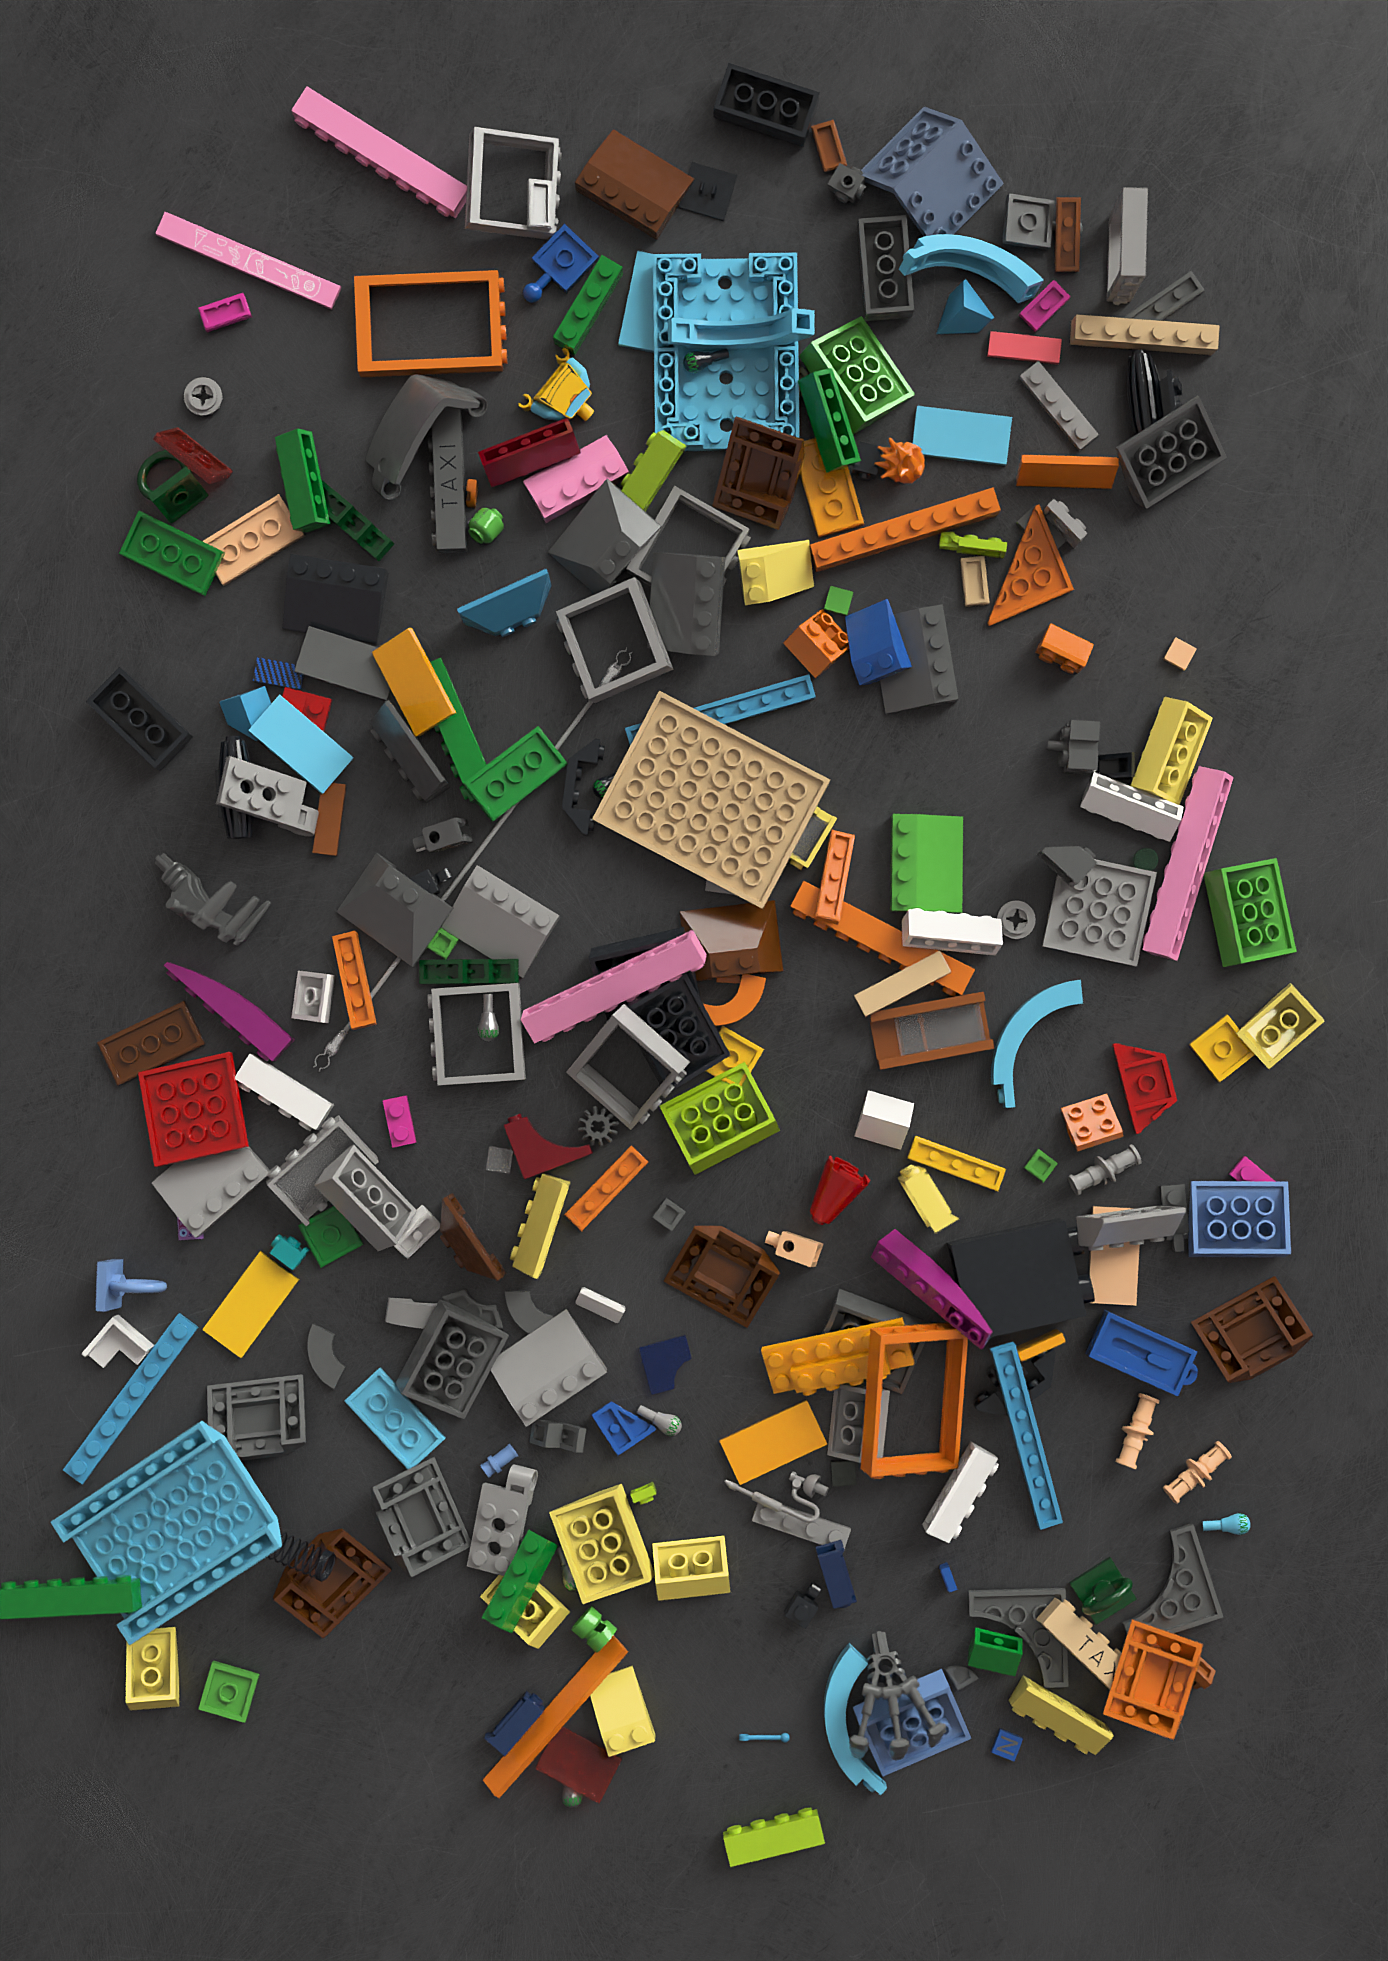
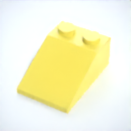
[737,540,814,605]
[1236,983,1324,1069]
[480,1575,570,1649]
[126,1627,179,1710]
[590,1666,655,1757]

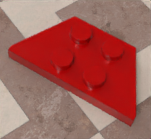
[1112,1043,1177,1134]

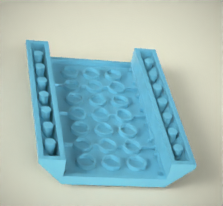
[51,1421,282,1645]

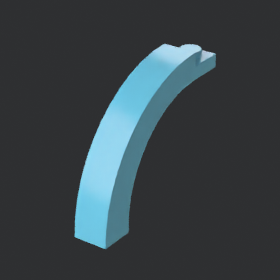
[899,234,1044,303]
[668,308,814,350]
[991,980,1083,1108]
[824,1643,887,1795]

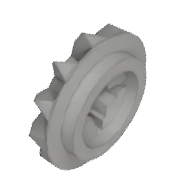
[184,377,223,417]
[997,901,1036,939]

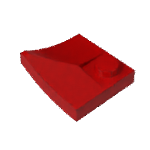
[282,687,332,732]

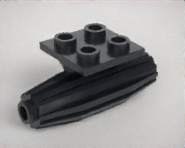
[1127,349,1184,436]
[215,736,266,839]

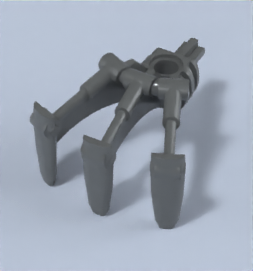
[155,853,271,946]
[849,1631,946,1760]

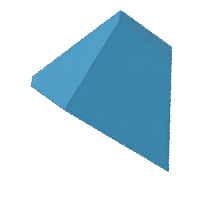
[936,280,994,334]
[219,686,271,741]

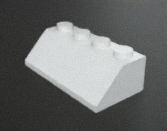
[922,1441,999,1543]

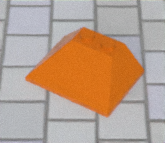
[1103,1619,1203,1740]

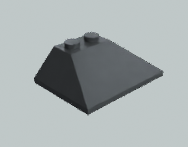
[548,479,662,594]
[336,853,454,967]
[207,1374,306,1461]
[371,1457,471,1578]

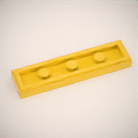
[907,1136,1006,1191]

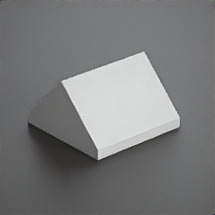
[291,971,335,1023]
[855,1090,914,1150]

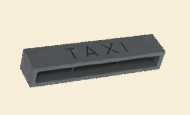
[428,406,467,554]

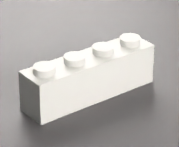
[1080,772,1184,842]
[902,908,1003,956]
[235,1054,334,1131]

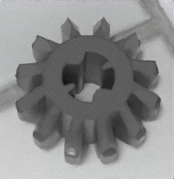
[578,1106,619,1147]

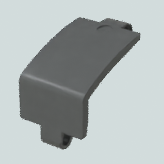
[365,374,488,500]

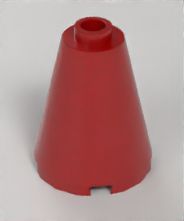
[810,1156,870,1225]

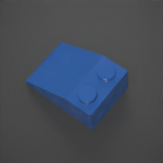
[845,599,912,685]

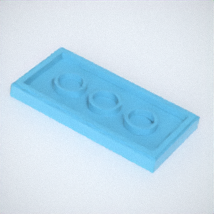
[618,251,680,353]
[912,406,1012,466]
[248,694,354,794]
[344,1367,446,1470]

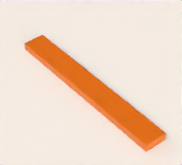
[483,1635,628,1798]

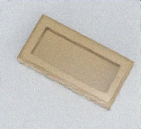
[960,556,989,607]

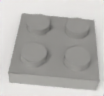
[1043,499,1088,549]

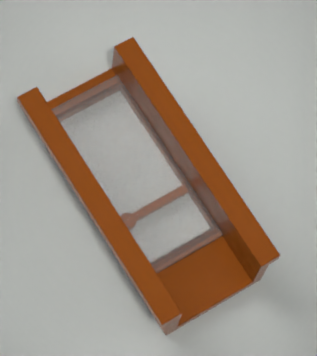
[869,991,995,1070]

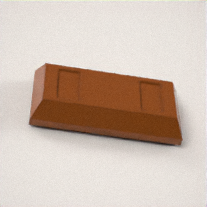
[811,120,847,172]

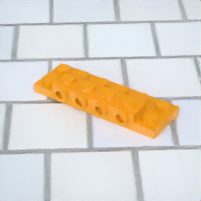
[761,1317,915,1396]

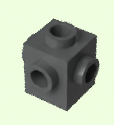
[828,163,867,204]

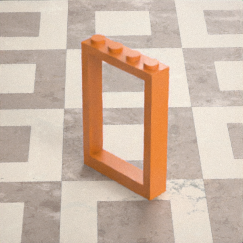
[354,270,507,377]
[861,1322,968,1479]

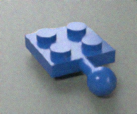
[523,224,599,303]

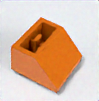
[783,609,849,678]
[1035,623,1094,674]

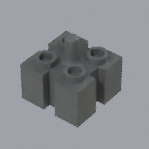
[1047,720,1100,775]

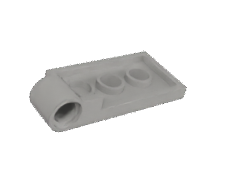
[216,756,319,837]
[467,1464,538,1576]

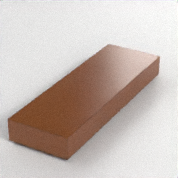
[1054,197,1081,272]
[312,783,347,856]

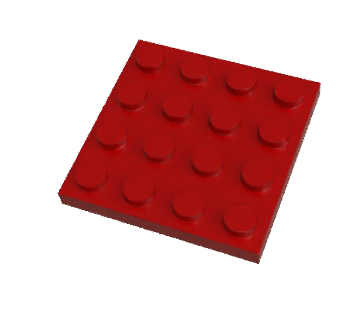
[138,1052,249,1167]

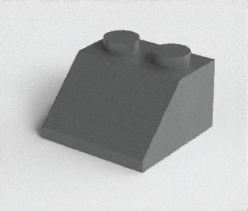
[1036,846,1098,887]

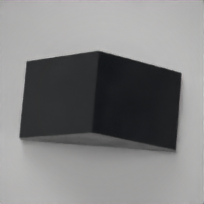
[1093,752,1135,780]

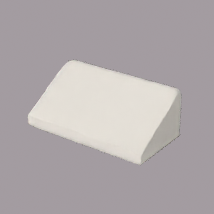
[394,1205,441,1259]
[576,1287,626,1323]

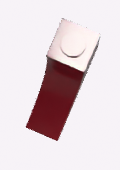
[504,1114,593,1179]

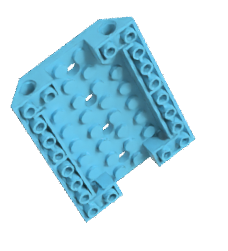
[653,253,799,451]

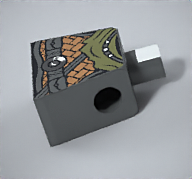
[413,818,474,853]

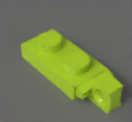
[939,532,1007,558]

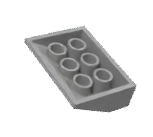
[441,865,560,978]
[152,1147,270,1238]
[491,1309,607,1427]

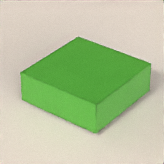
[824,586,853,616]
[427,928,459,959]
[1024,1149,1058,1183]

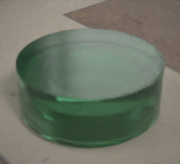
[1133,848,1158,871]

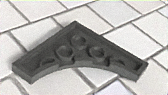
[1123,1523,1223,1634]
[968,1588,1069,1688]

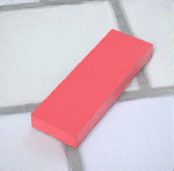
[987,331,1062,365]

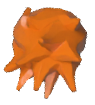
[874,438,925,483]

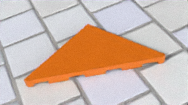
[987,504,1074,626]

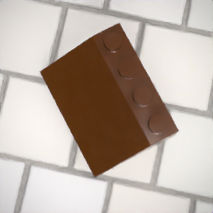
[575,129,694,240]

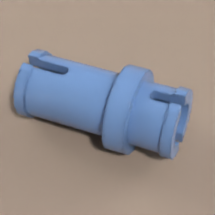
[480,1443,518,1477]

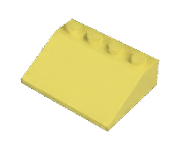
[510,1173,570,1279]
[549,1484,655,1604]

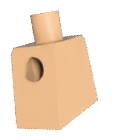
[765,1231,823,1267]

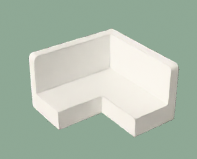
[82,1315,155,1368]

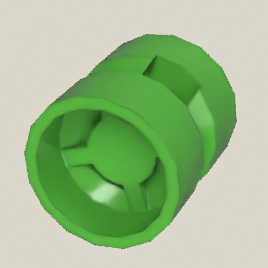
[571,1606,617,1653]

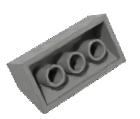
[314,1145,417,1251]
[1076,1205,1186,1251]

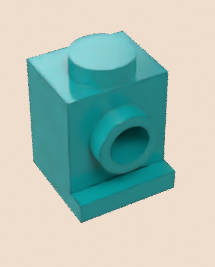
[270,1234,310,1270]

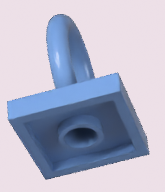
[96,1259,167,1311]

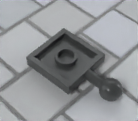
[1002,193,1083,250]

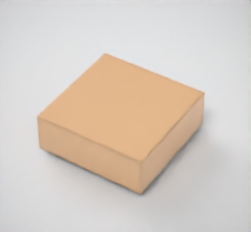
[1163,637,1196,671]

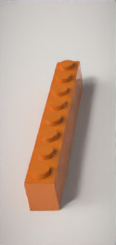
[810,487,1001,572]
[790,881,975,997]

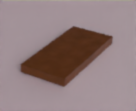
[97,1001,205,1086]

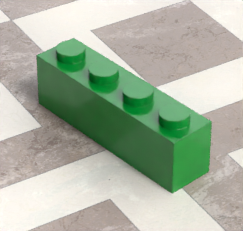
[553,255,623,356]
[797,368,861,473]
[275,429,330,532]
[482,1530,558,1633]

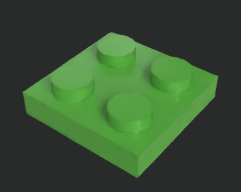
[198,1661,260,1723]

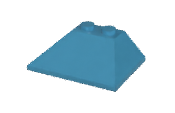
[457,569,552,637]

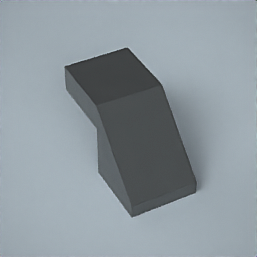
[529,1419,586,1453]

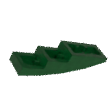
[322,480,395,561]
[419,959,519,984]

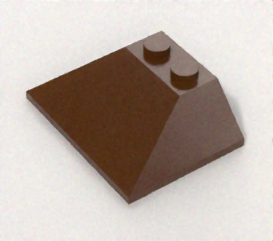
[712,416,805,530]
[680,900,783,982]
[440,1193,506,1281]
[664,1225,780,1328]
[1191,1276,1313,1383]
[273,1528,392,1639]

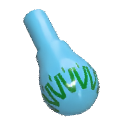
[1203,1513,1251,1535]

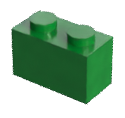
[968,1628,1023,1676]

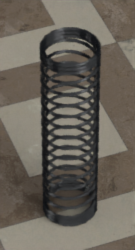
[268,1531,336,1582]

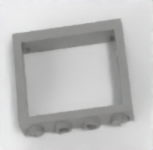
[465,127,562,240]
[1107,188,1148,305]
[626,486,751,586]
[556,577,674,703]
[428,983,526,1085]
[566,1004,690,1130]

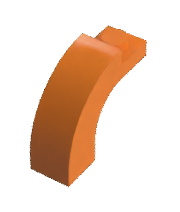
[703,974,766,1026]

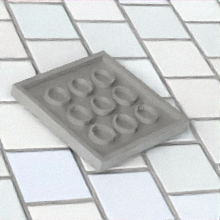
[1042,859,1157,967]

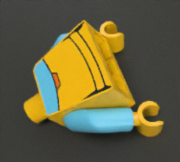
[518,348,594,421]

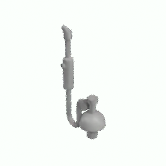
[724,1471,829,1523]

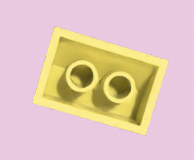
[652,1536,730,1601]

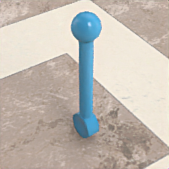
[739,1733,790,1742]

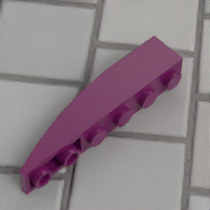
[164,962,295,1061]
[871,1229,992,1350]

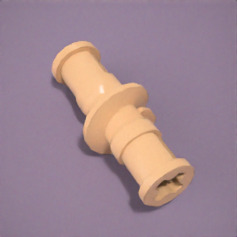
[1115,1393,1160,1469]
[1163,1441,1232,1504]

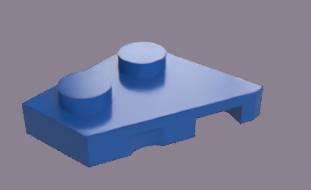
[591,1401,656,1456]

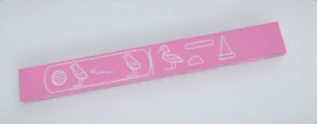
[156,212,341,310]

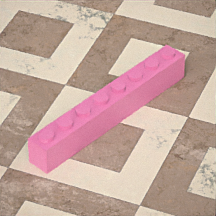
[291,87,467,218]
[1142,766,1233,961]
[520,930,706,1044]

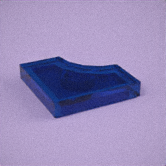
[639,1335,692,1395]

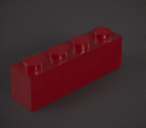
[478,418,581,488]

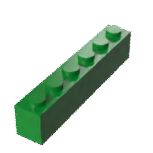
[430,658,487,804]
[0,1575,142,1619]

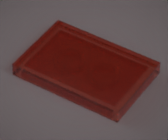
[153,427,233,484]
[535,1727,622,1804]

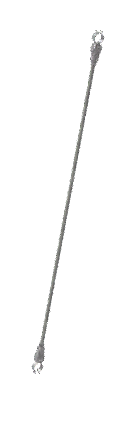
[314,648,632,1072]

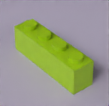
[621,430,687,512]
[723,1808,825,1867]

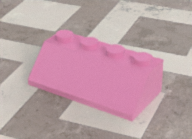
[523,435,629,523]

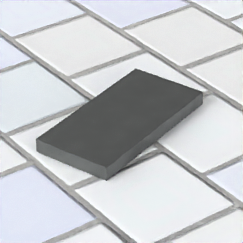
[294,626,391,701]

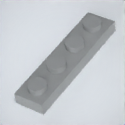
[1019,361,1099,451]
[752,1503,851,1549]

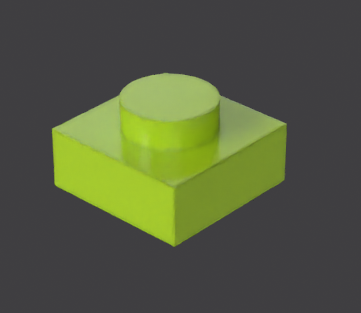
[630,1482,657,1504]

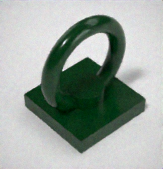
[137,450,209,524]
[1069,1556,1137,1625]

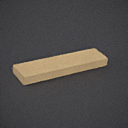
[854,951,951,1017]

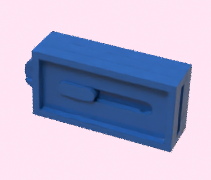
[1085,1310,1198,1396]

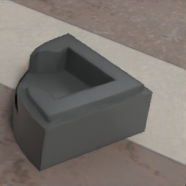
[945,1665,978,1691]

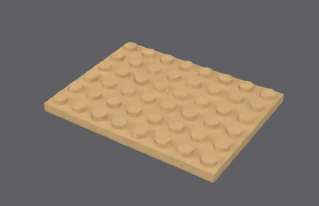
[592,691,831,909]

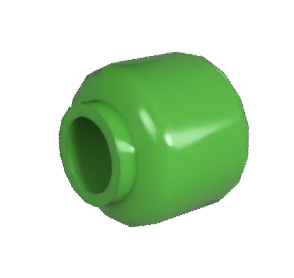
[468,508,504,544]

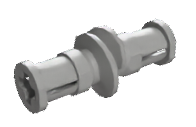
[1068,1144,1142,1196]

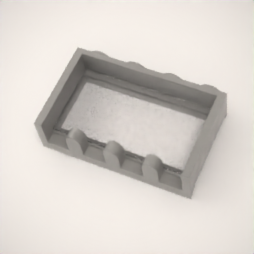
[266,1115,379,1226]

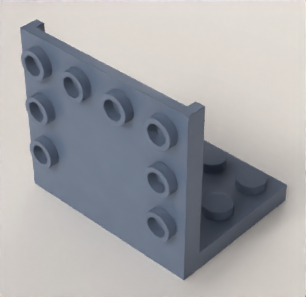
[861,107,1004,237]

